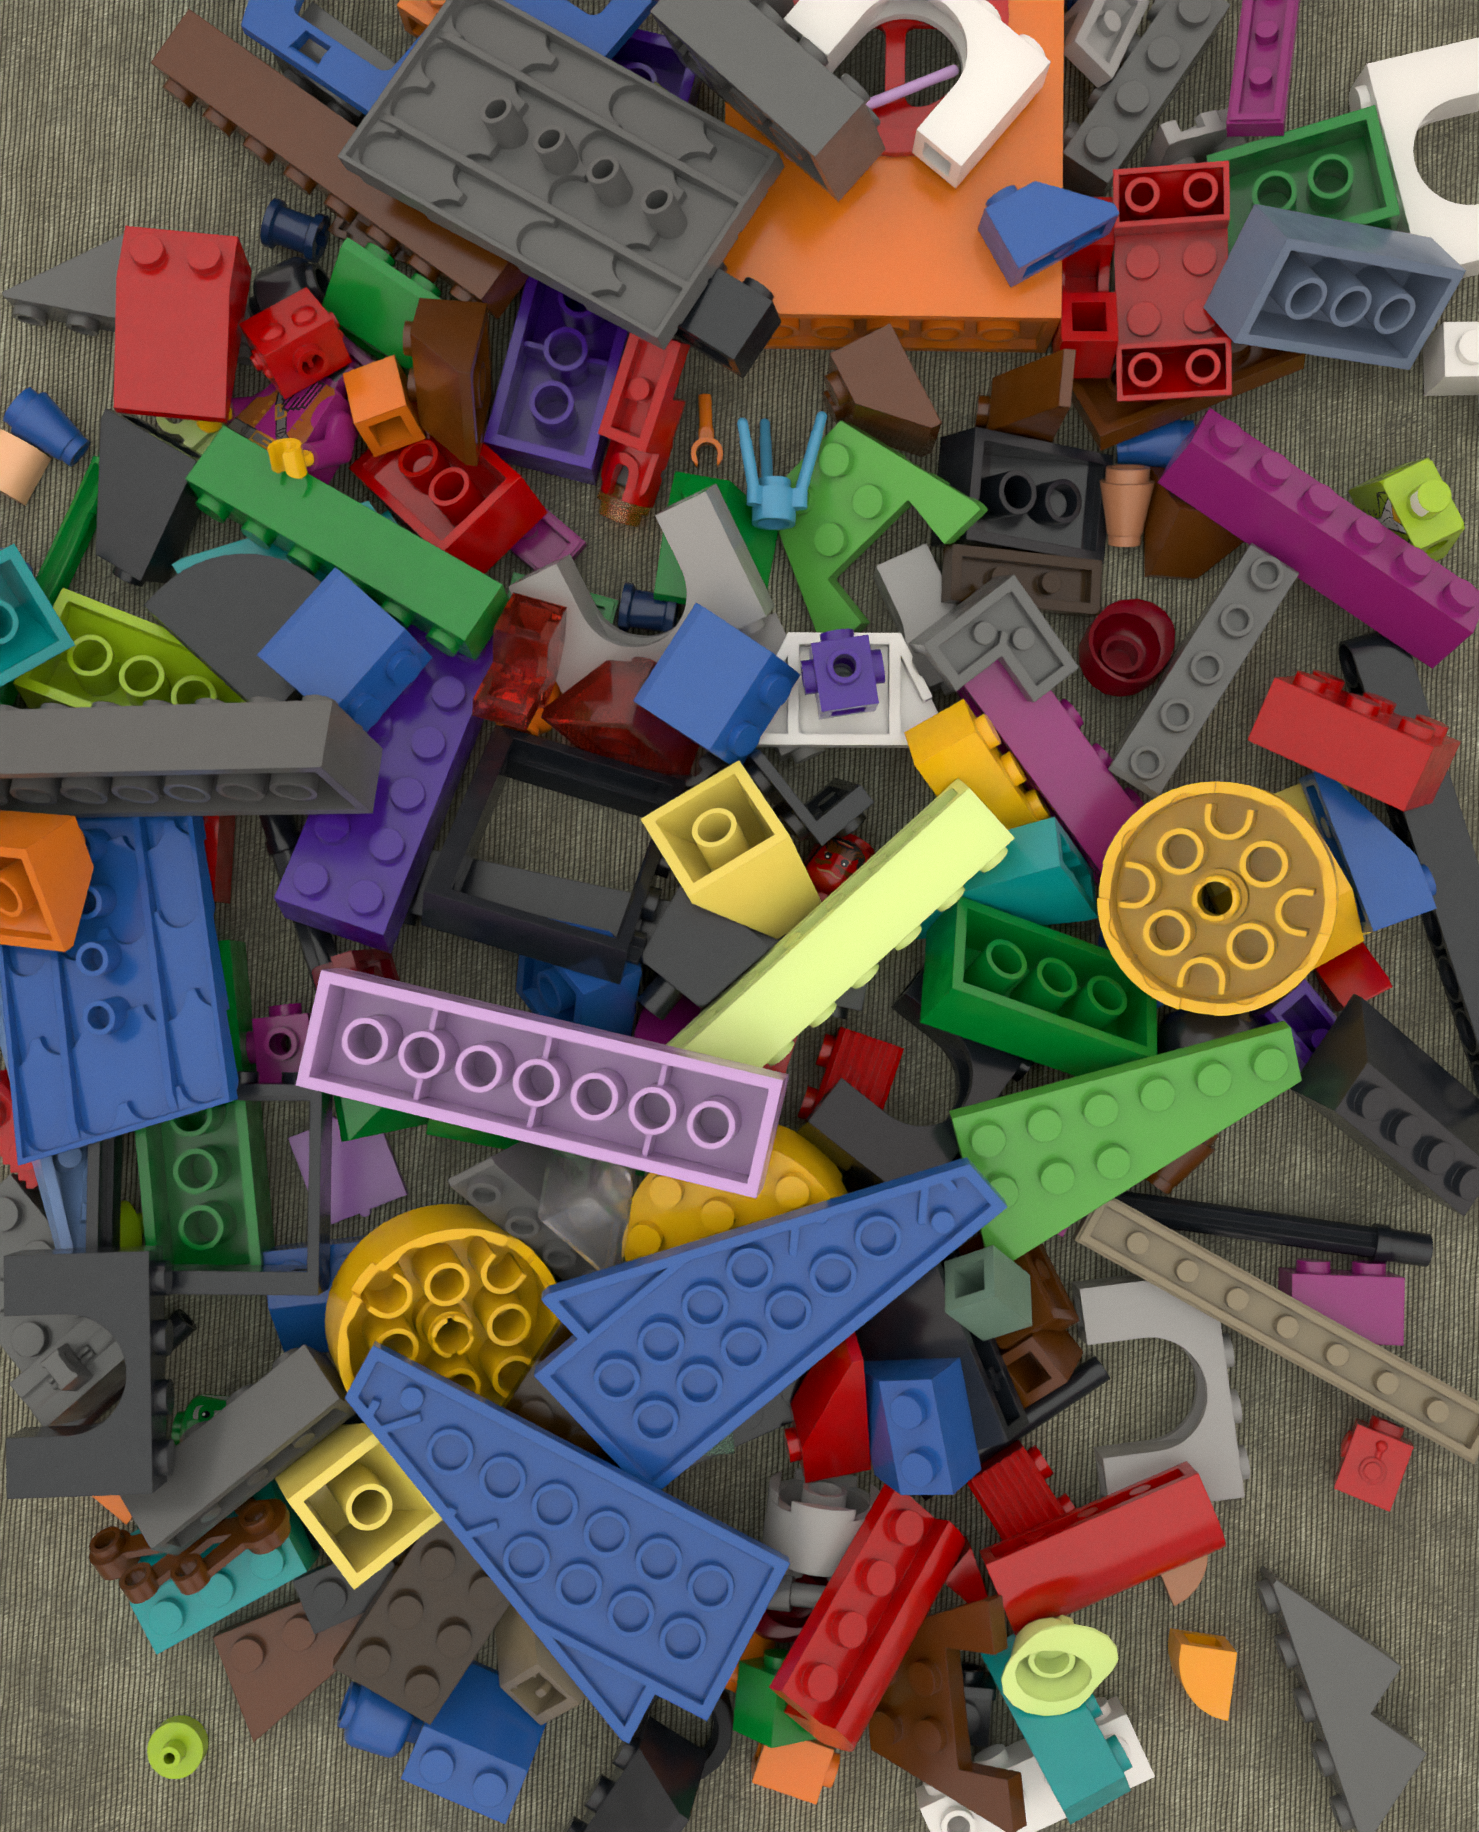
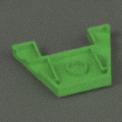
[778,421,988,633]

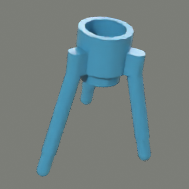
[737,411,827,530]

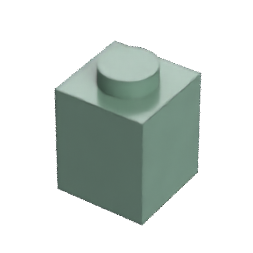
[944,1245,1032,1341]

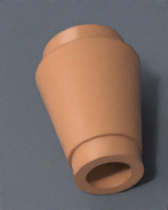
[1100,464,1155,547]

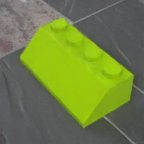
[13,588,245,709]

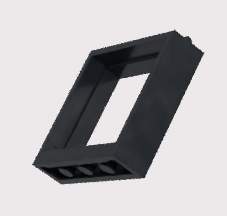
[421,724,686,984]
[86,1071,333,1296]

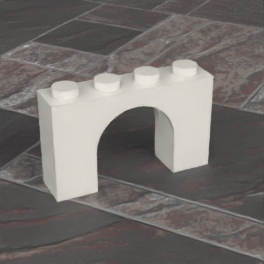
[783,0,1051,189]
[1349,37,1479,278]

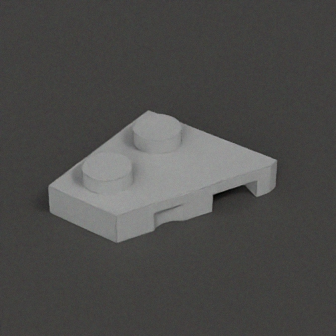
[1140,108,1250,167]

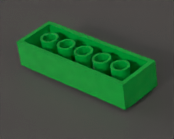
[135,940,275,1265]

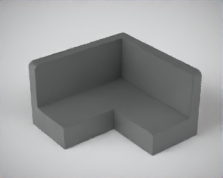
[909,575,1079,702]

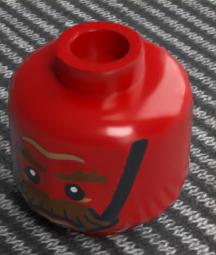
[804,834,875,902]

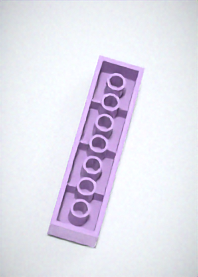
[296,968,790,1198]

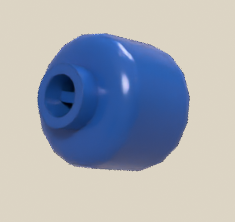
[337,1681,424,1758]

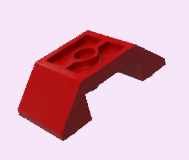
[1113,161,1232,403]

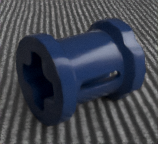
[260,198,330,263]
[618,582,679,632]

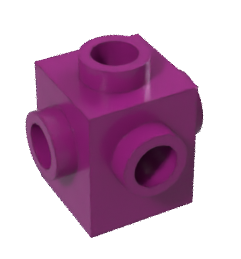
[246,1003,311,1083]

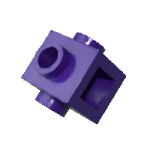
[800,629,885,720]

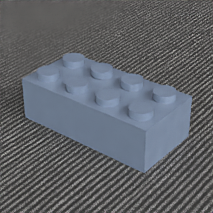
[1203,204,1466,370]

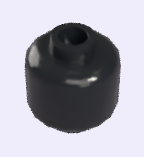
[249,257,330,316]

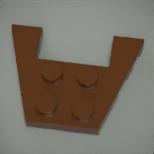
[868,1595,1027,1832]

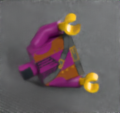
[193,365,360,484]

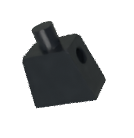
[637,885,770,1021]

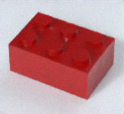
[1247,670,1461,811]

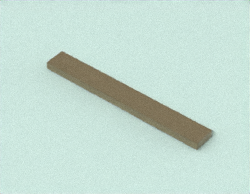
[1072,1198,1479,1464]

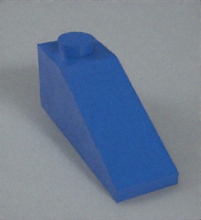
[1299,772,1437,933]

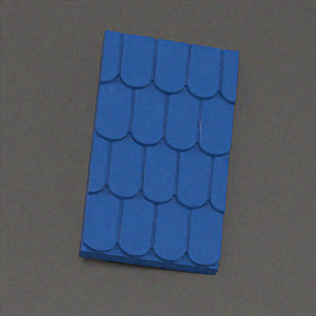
[0,816,239,1166]

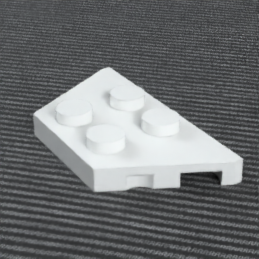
[757,632,938,748]

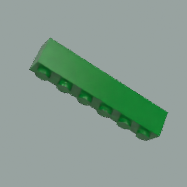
[185,425,512,661]

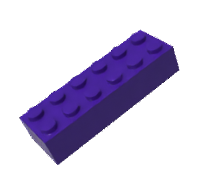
[274,624,509,954]

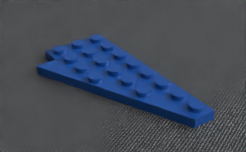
[534,1157,1008,1490]
[345,1341,790,1744]

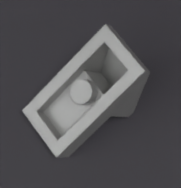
[1064,0,1150,88]

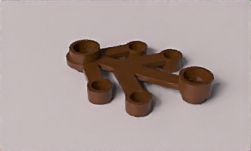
[89,1497,291,1604]

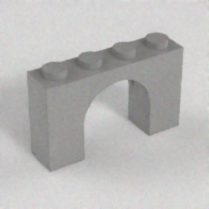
[508,483,775,707]
[748,543,956,764]
[1071,1274,1250,1502]

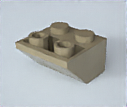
[495,1603,586,1725]

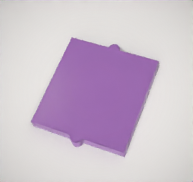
[288,1115,408,1225]

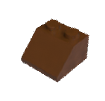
[403,298,494,466]
[822,324,942,457]

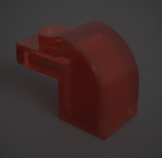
[472,592,567,731]

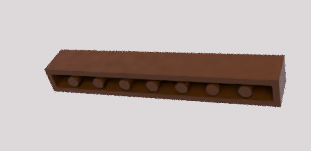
[151,9,530,320]

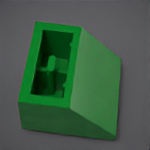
[322,237,442,378]

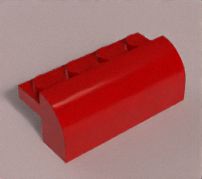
[979,1461,1226,1637]
[769,1484,965,1752]

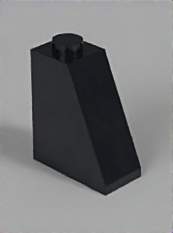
[96,408,202,587]

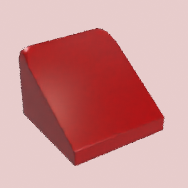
[1313,942,1393,1012]
[945,1536,988,1603]

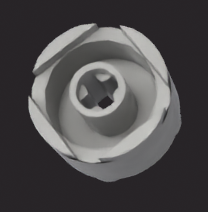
[762,1468,880,1581]

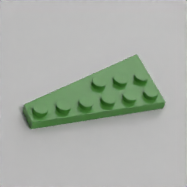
[949,1021,1302,1261]

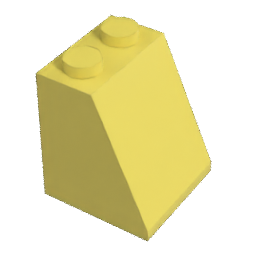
[641,760,821,939]
[275,1423,443,1590]

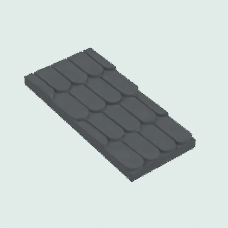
[337,0,785,350]

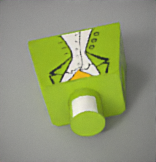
[1348,457,1465,561]

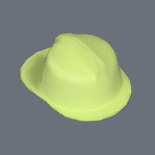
[1001,1615,1118,1716]

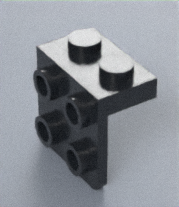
[743,749,874,846]

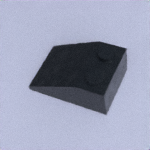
[931,427,1113,564]

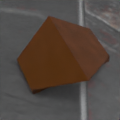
[1144,466,1244,581]

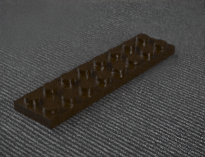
[333,1320,608,1725]

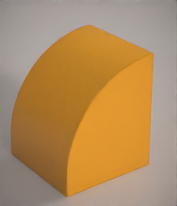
[1168,1628,1237,1721]

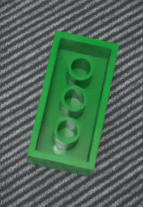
[920,896,1157,1076]

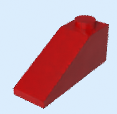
[783,1332,871,1483]

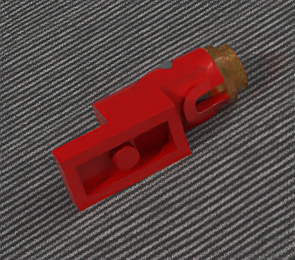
[597,333,690,527]

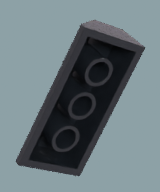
[1289,994,1479,1216]
[563,1717,708,1832]

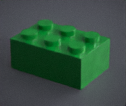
[1206,105,1400,257]

